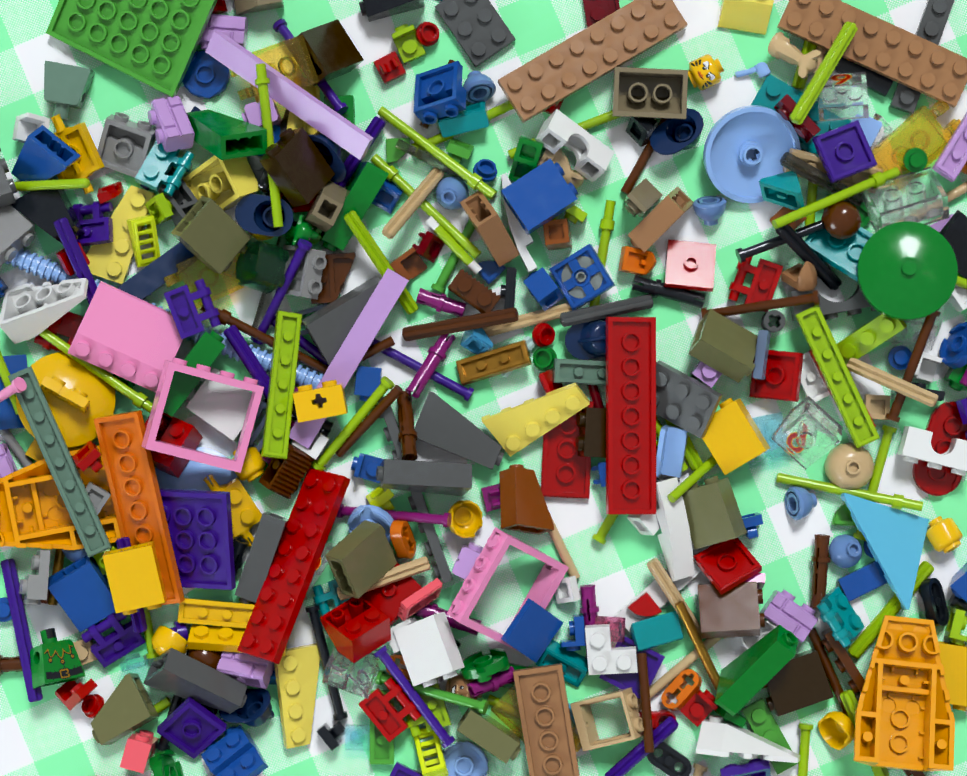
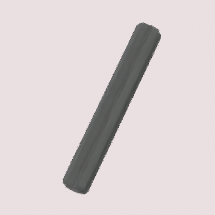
[560,294,654,327]

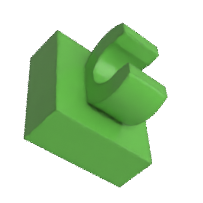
[446,138,475,164]

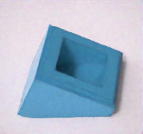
[460,328,493,355]

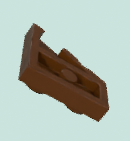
[311,252,356,304]

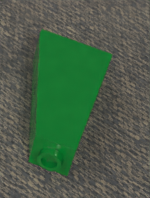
[186,110,267,160]
[320,162,389,252]
[152,330,225,417]
[715,625,798,716]

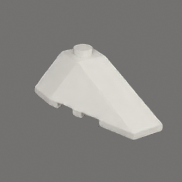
[0,278,88,344]
[696,715,801,763]

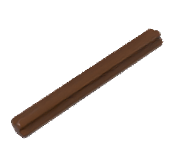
[402,307,519,341]

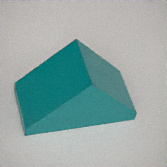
[759,170,804,210]

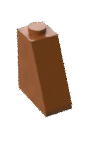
[499,464,554,535]

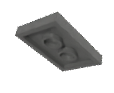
[435,0,516,67]
[656,361,723,439]

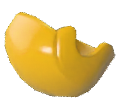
[447,500,483,538]
[151,625,188,656]
[818,711,855,750]

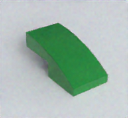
[509,136,544,181]

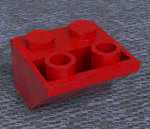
[145,412,203,478]
[320,597,391,663]

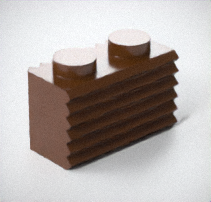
[448,269,500,313]
[258,443,314,499]

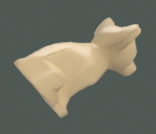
[768,32,822,79]
[537,149,587,189]

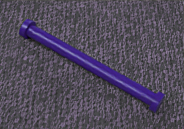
[273,19,348,115]
[250,238,312,345]
[370,337,474,402]
[373,645,455,748]

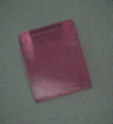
[595,616,625,642]

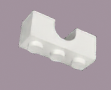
[535,109,614,183]
[898,426,967,476]

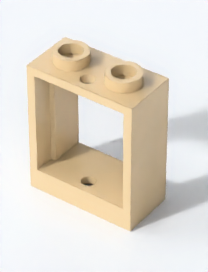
[570,687,644,752]

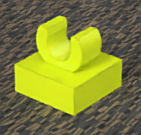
[366,486,395,510]

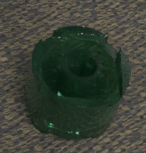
[235,238,289,294]

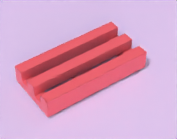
[397,578,443,621]

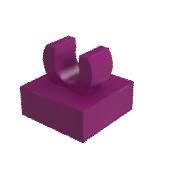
[481,483,501,512]

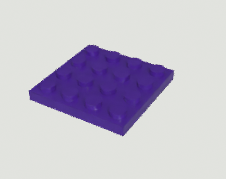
[160,489,236,590]

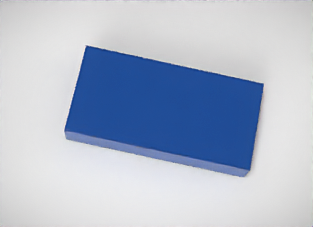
[837,561,887,602]

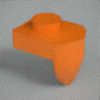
[618,246,657,276]

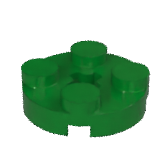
[461,648,510,683]
[149,750,184,776]

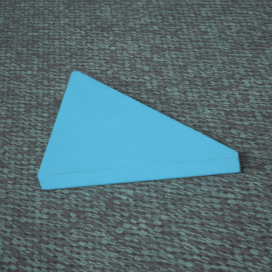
[840,493,929,610]

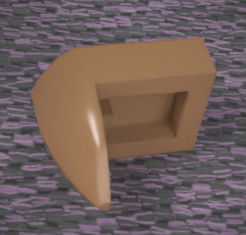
[781,261,817,292]

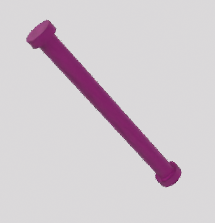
[336,503,452,528]

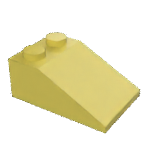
[183,155,260,211]

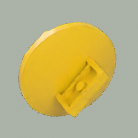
[16,352,116,449]

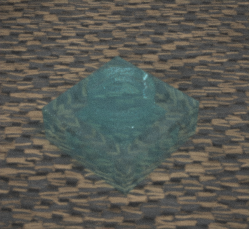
[119,651,149,672]
[345,724,370,751]

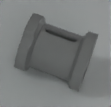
[761,310,785,333]

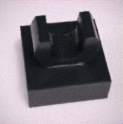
[626,117,657,147]
[317,721,346,751]

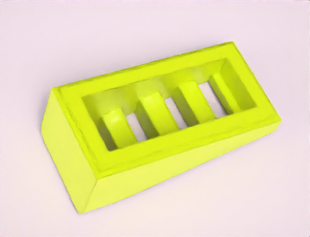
[126,215,160,268]
[414,728,449,776]

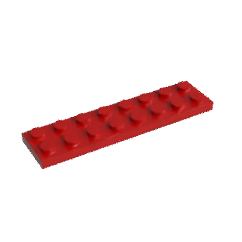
[606,317,656,514]
[237,468,350,664]

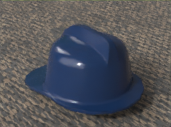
[650,108,704,155]
[308,131,346,183]
[235,194,294,237]
[565,318,606,360]
[219,688,274,727]

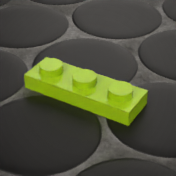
[836,314,907,365]

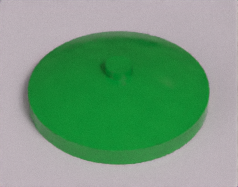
[857,221,958,321]

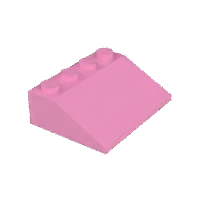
[68,281,183,393]

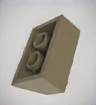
[612,67,688,119]

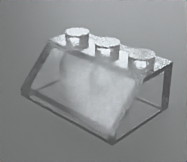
[861,167,950,232]

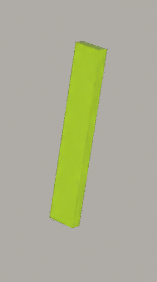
[795,305,880,448]
[261,311,302,460]

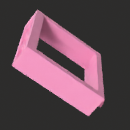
[141,357,264,473]
[447,527,569,651]

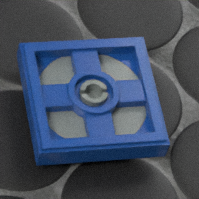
[549,244,616,310]

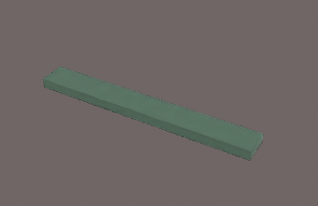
[8,366,112,558]

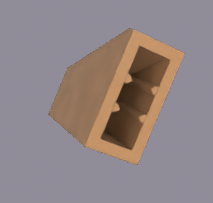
[628,186,693,253]
[460,191,520,267]

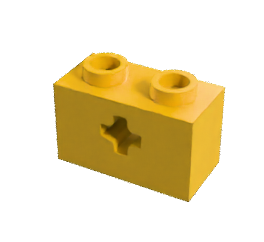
[293,380,348,423]

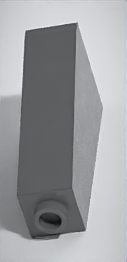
[302,276,381,365]
[414,391,504,469]
[376,459,472,496]
[235,511,289,604]
[143,648,248,714]

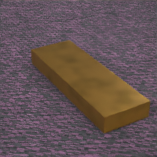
[456,340,532,386]

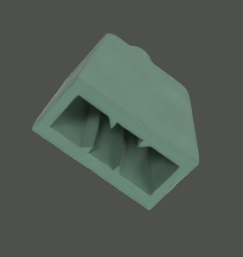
[44,60,95,121]

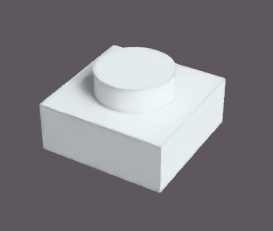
[555,576,581,604]

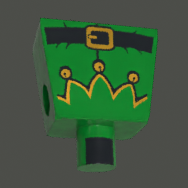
[30,628,86,689]

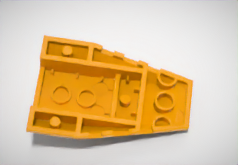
[0,445,121,550]
[853,615,955,771]

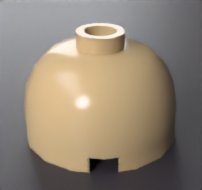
[824,442,874,490]

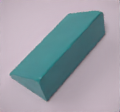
[438,101,489,138]
[629,611,684,652]
[535,640,588,687]

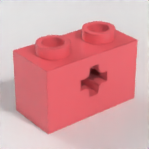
[120,729,159,774]

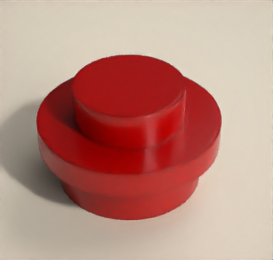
[415,22,439,46]
[532,323,555,347]
[81,694,104,718]

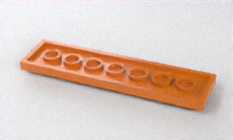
[93,410,185,608]

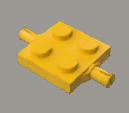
[50,114,105,195]
[203,474,262,547]

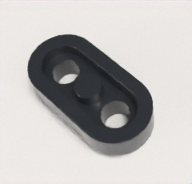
[919,578,949,627]
[647,742,692,776]

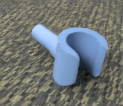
[735,62,771,78]

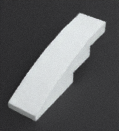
[501,173,537,274]
[656,477,694,582]

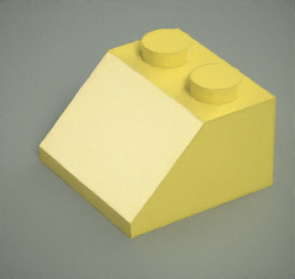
[718,0,774,35]

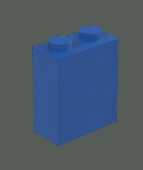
[501,159,578,235]
[48,555,116,632]

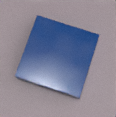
[501,598,564,663]

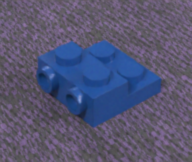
[413,61,466,124]
[201,725,269,776]

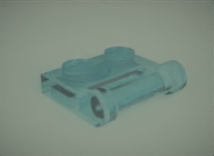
[747,412,792,468]

